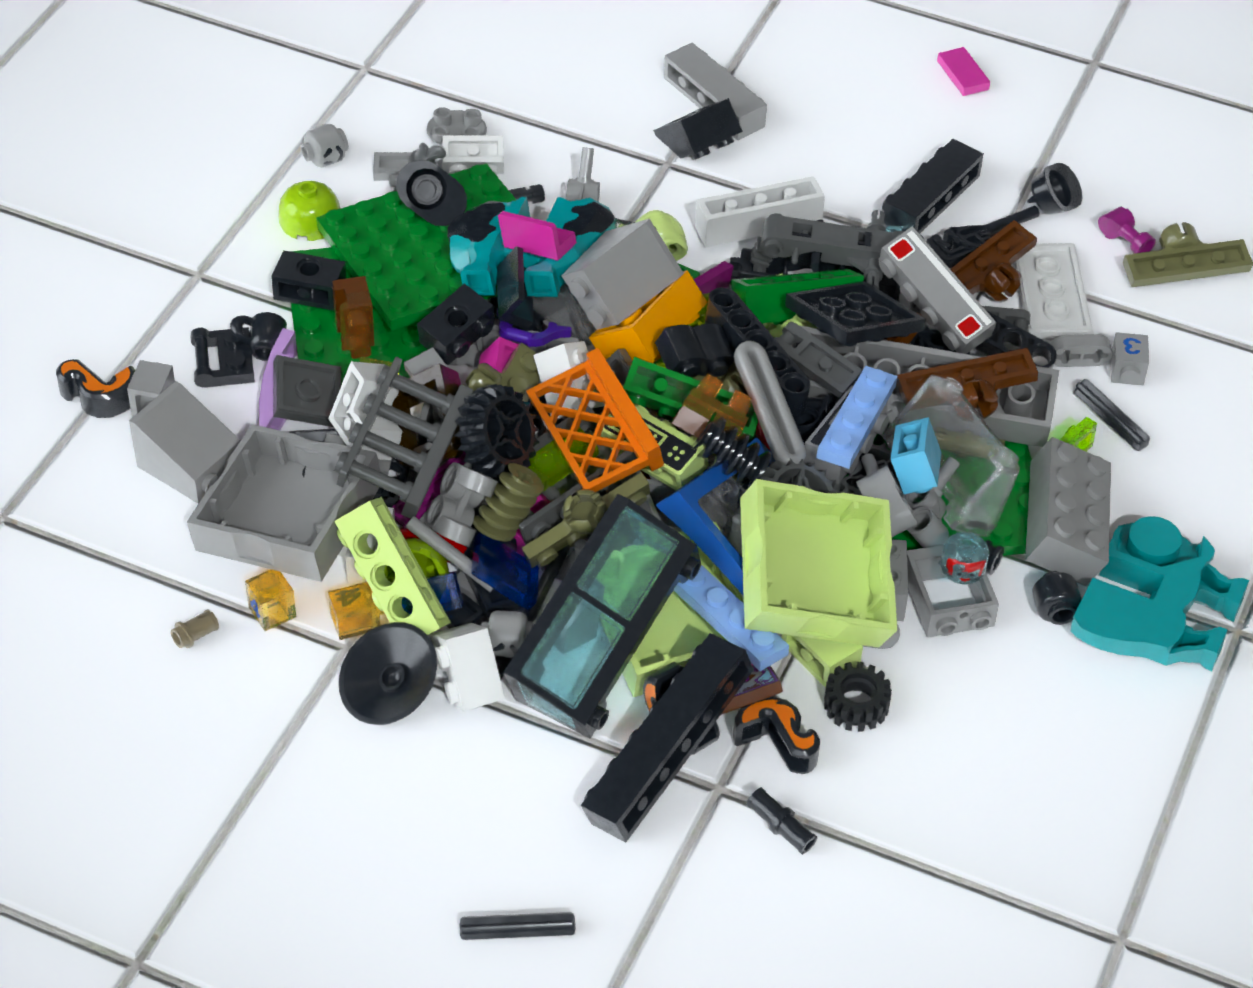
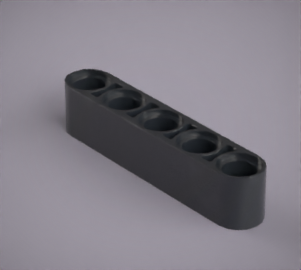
[705,288,810,418]
[910,302,1057,369]

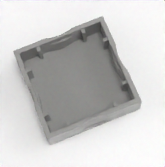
[187,424,381,582]

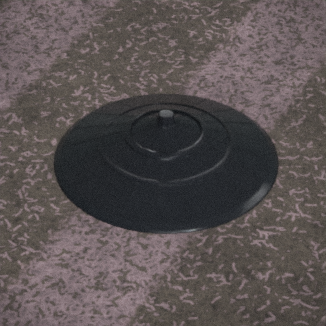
[339,622,437,725]

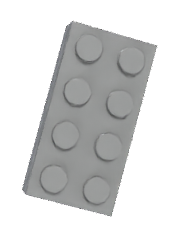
[1025,437,1111,586]

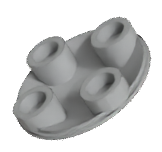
[427,107,487,146]

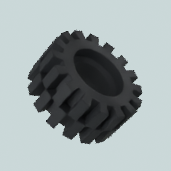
[824,662,892,732]

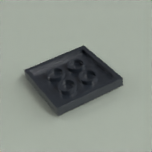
[785,281,926,347]

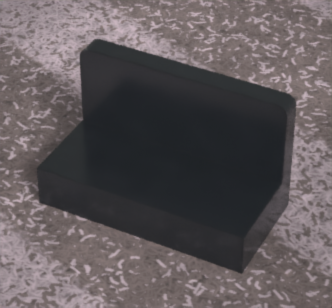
[497,246,534,329]

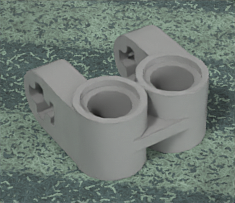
[426,462,498,547]

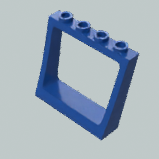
[656,438,775,596]

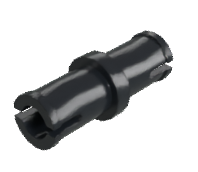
[746,787,818,855]

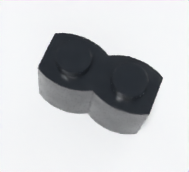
[655,323,735,378]

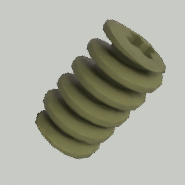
[473,463,544,541]

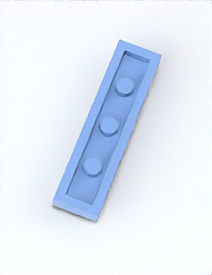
[816,366,897,469]
[673,565,789,671]

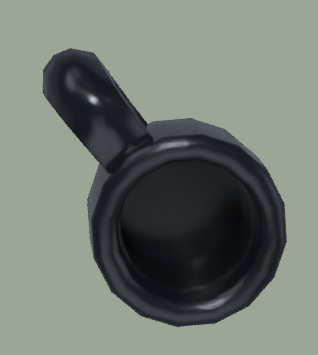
[230,312,287,361]

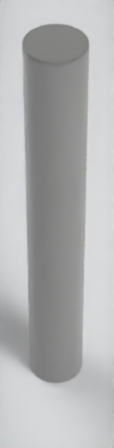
[406,516,499,592]

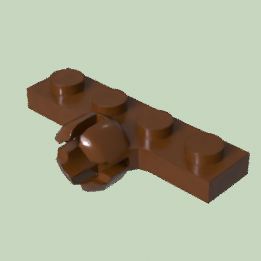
[950,220,1037,303]
[897,348,1038,421]

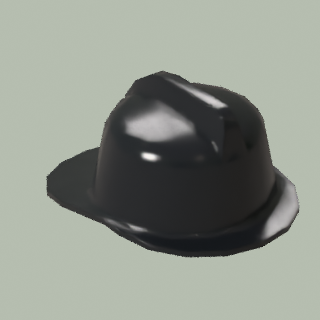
[396,160,467,226]
[1027,163,1083,214]

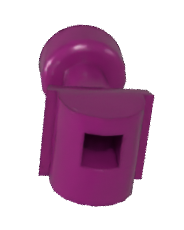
[1098,206,1156,254]

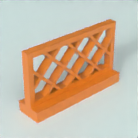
[526,348,664,492]

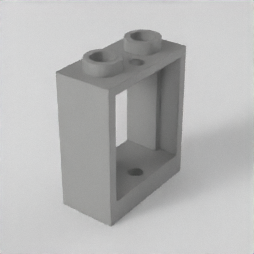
[907,540,999,637]

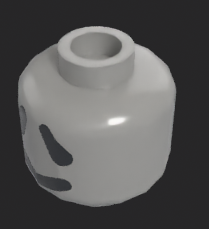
[301,124,349,168]
[481,610,534,658]

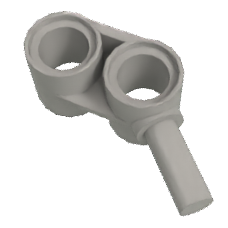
[566,147,600,202]
[856,454,918,537]
[903,457,960,548]

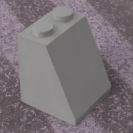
[561,219,684,330]
[129,381,241,504]

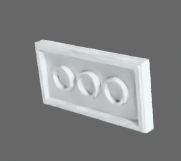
[1014,243,1094,340]

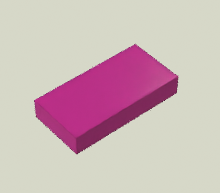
[937,47,991,96]

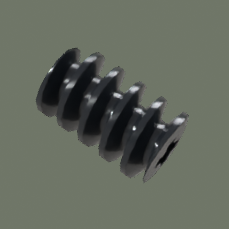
[691,417,772,488]

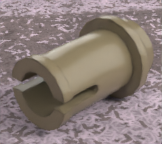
[170,609,219,648]

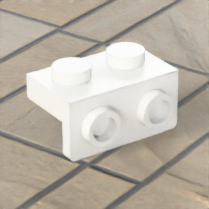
[442,135,504,175]

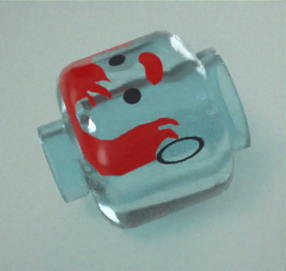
[940,532,989,585]

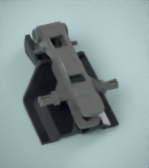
[730,210,925,302]

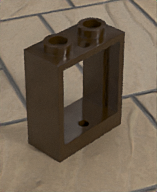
[392,363,463,469]

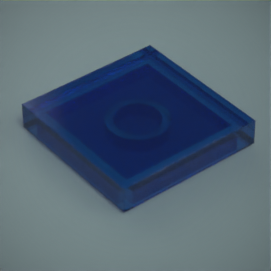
[471,532,539,611]

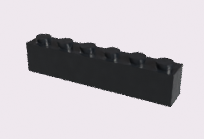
[580,633,754,843]

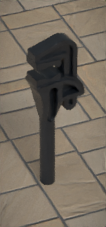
[926,206,1040,268]

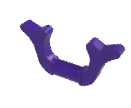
[497,308,572,347]

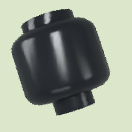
[1032,571,1082,625]

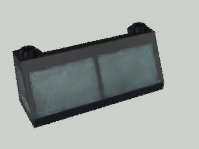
[504,494,701,739]

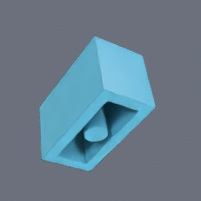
[891,417,942,495]

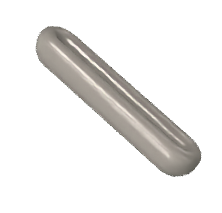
[734,341,806,466]

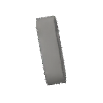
[1050,334,1113,367]

